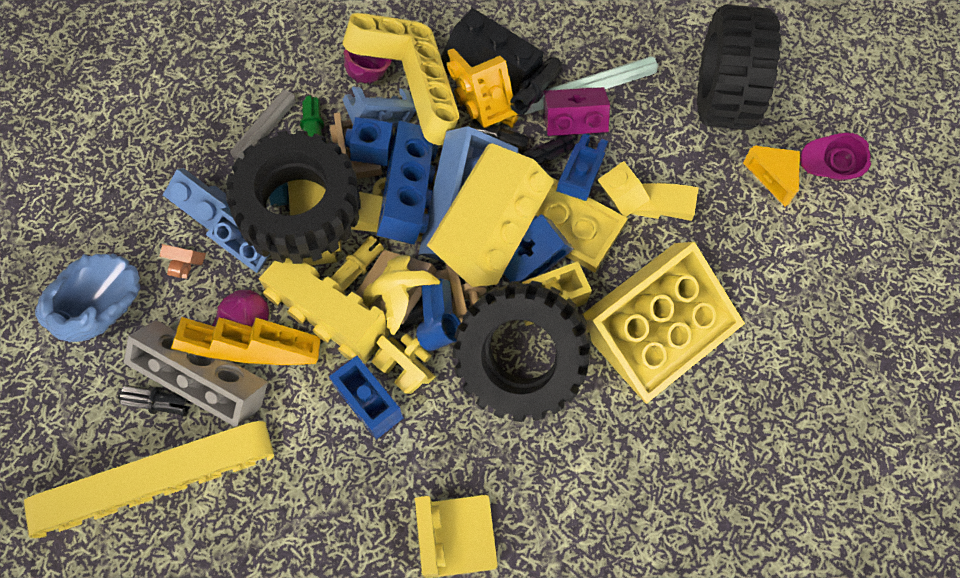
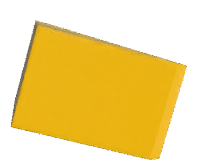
[743,146,800,207]

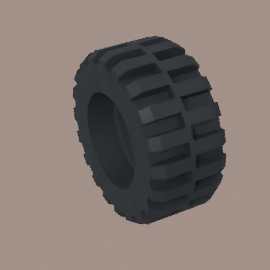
[697,4,781,130]
[226,130,361,264]
[452,280,591,422]

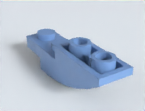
[163,168,270,273]

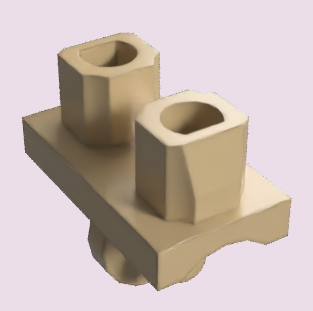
[434,264,487,323]

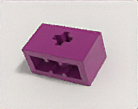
[544,87,610,136]

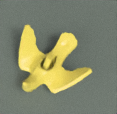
[362,255,440,335]

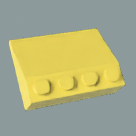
[583,242,745,404]

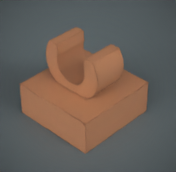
[159,244,206,279]

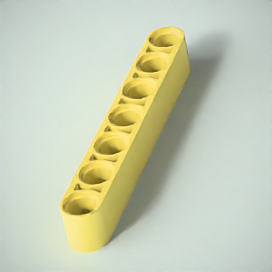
[24,421,274,538]

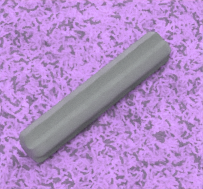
[230,89,296,160]

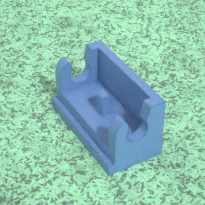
[342,86,416,127]

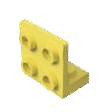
[415,495,498,578]

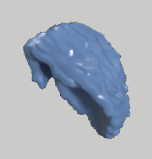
[35,254,140,342]

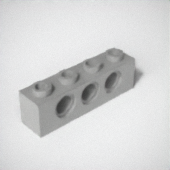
[124,320,268,427]

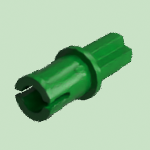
[300,95,324,137]

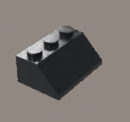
[441,8,544,96]

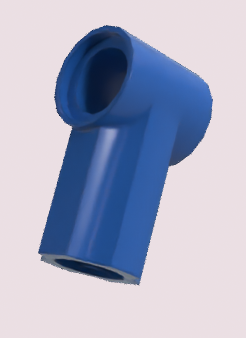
[416,278,461,351]

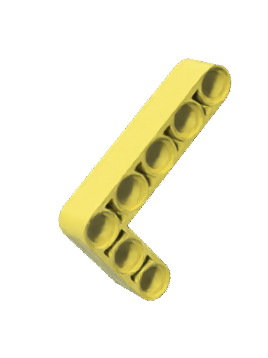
[343,13,459,145]

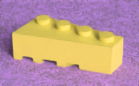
[259,258,390,364]

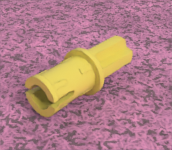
[330,236,384,291]

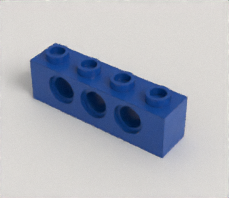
[376,120,438,245]

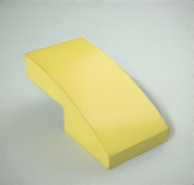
[631,183,699,221]

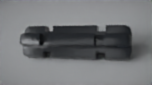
[524,135,575,166]

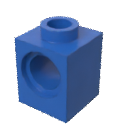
[345,117,393,166]

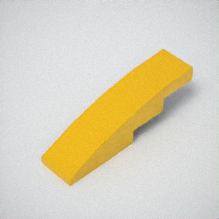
[171,317,320,365]

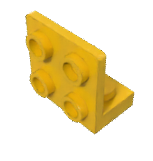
[447,48,517,128]

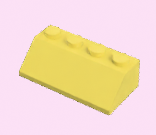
[427,143,554,287]

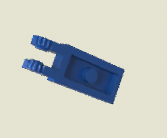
[556,134,608,201]

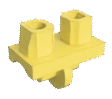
[371,333,436,394]

